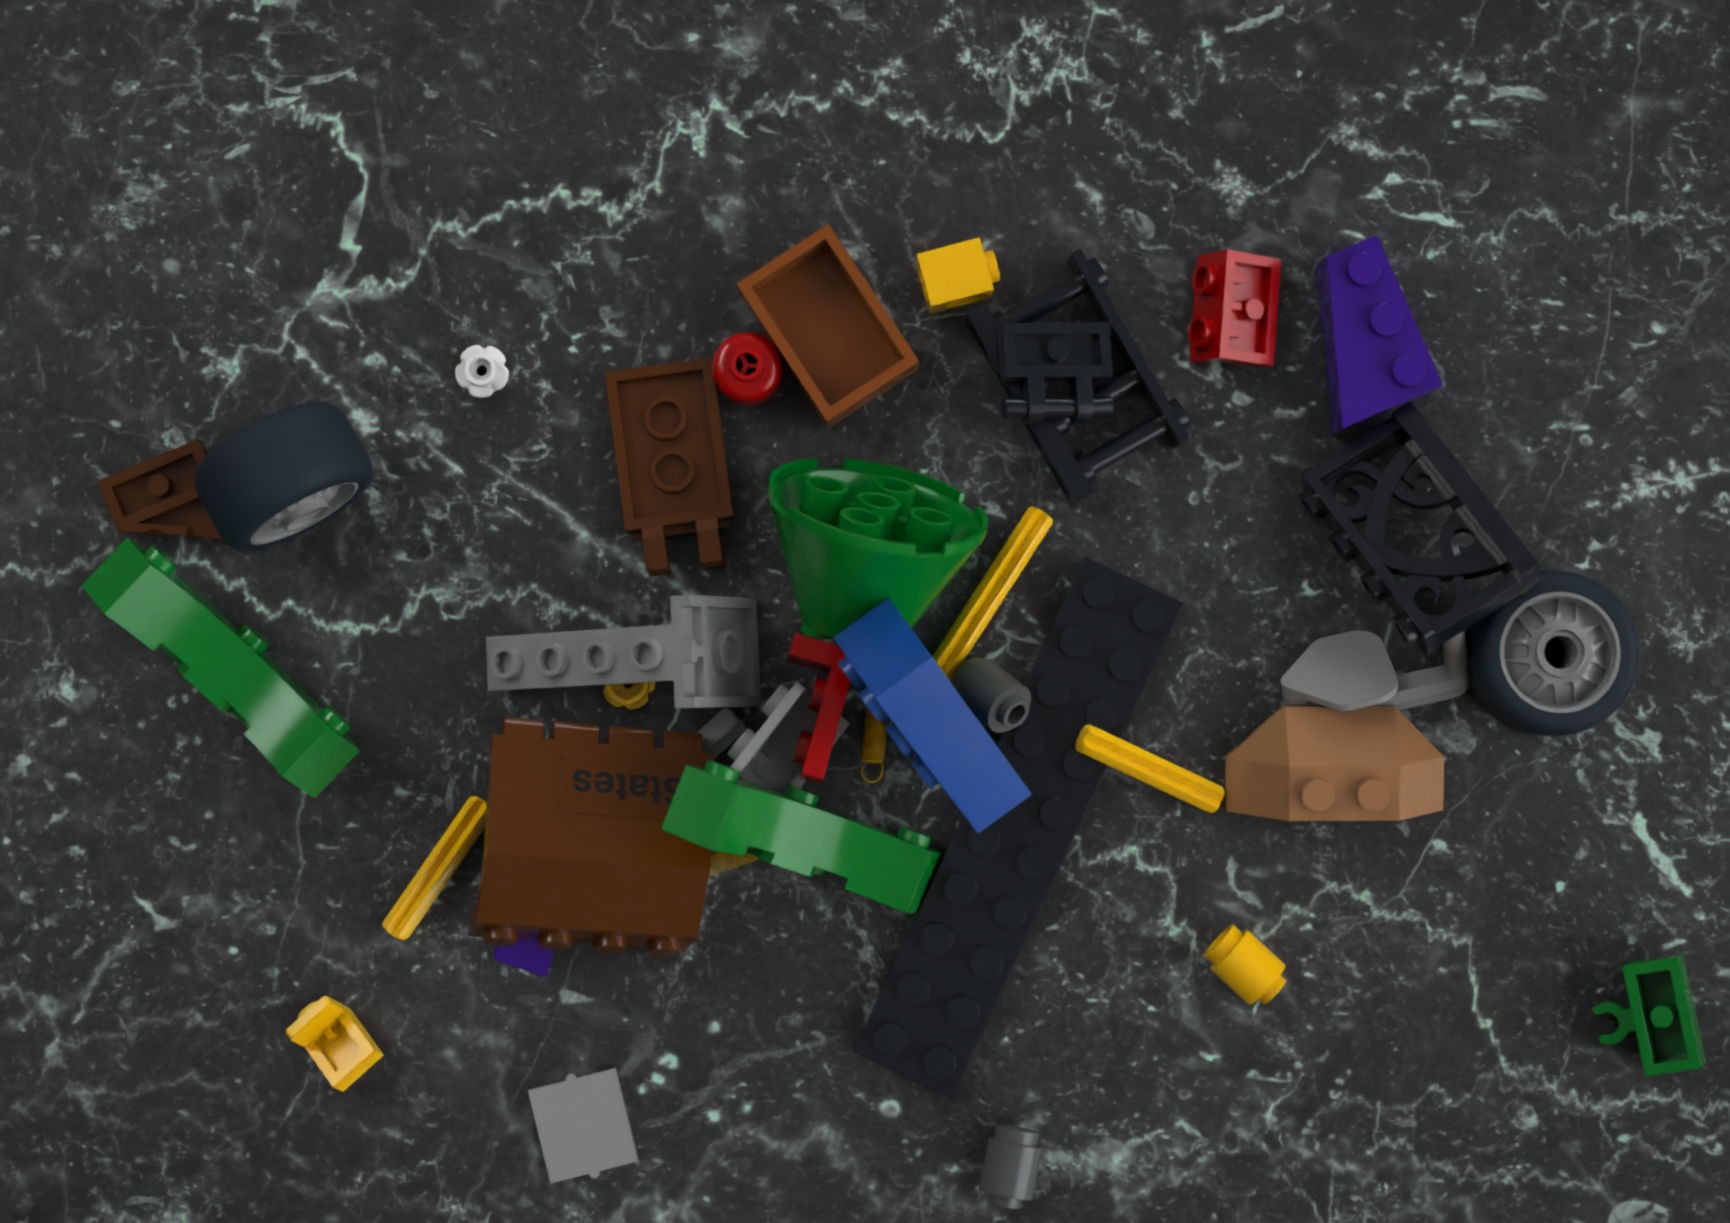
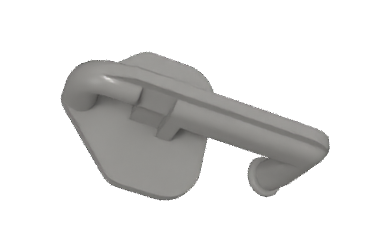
[1280,630,1469,711]

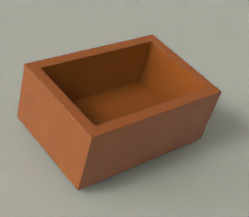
[736,224,919,429]

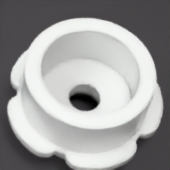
[455,345,509,398]

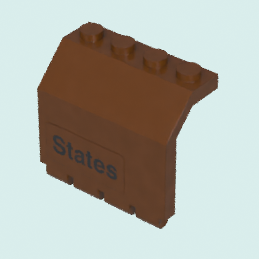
[469,717,713,957]

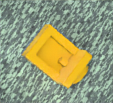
[285,996,384,1092]

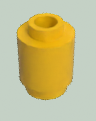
[1203,924,1286,1005]

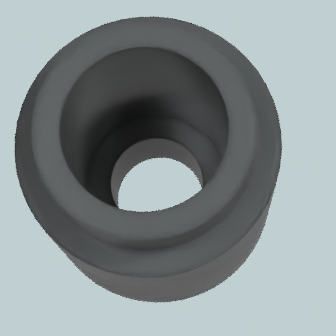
[952,657,1031,733]
[979,1124,1042,1209]

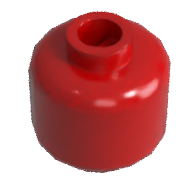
[712,331,784,407]

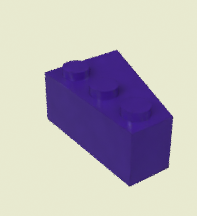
[1316,235,1443,436]

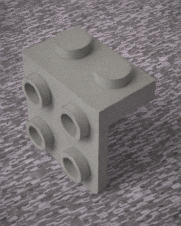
[727,682,850,793]

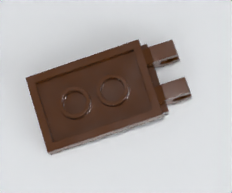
[605,357,734,577]

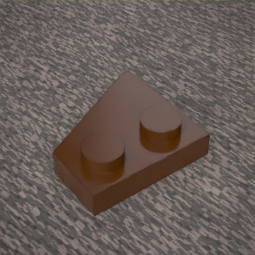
[97,439,222,539]

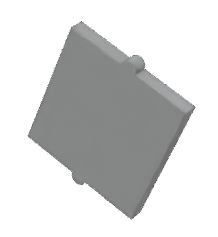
[528,1067,639,1184]

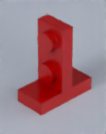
[787,633,851,784]

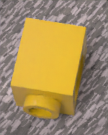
[915,237,1001,315]

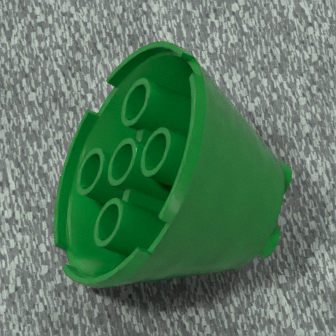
[767,458,988,639]

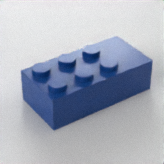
[834,598,1032,834]

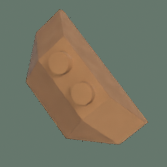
[1225,705,1444,821]

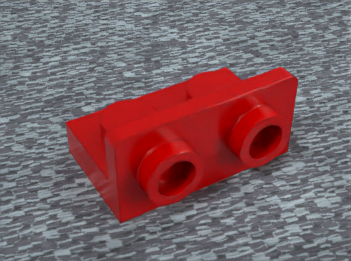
[1188,249,1281,368]

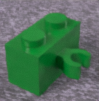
[1593,953,1706,1077]

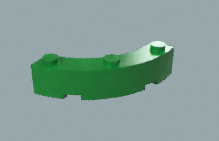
[82,537,361,798]
[661,760,942,914]

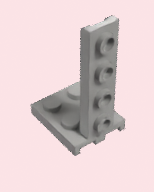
[486,595,761,709]

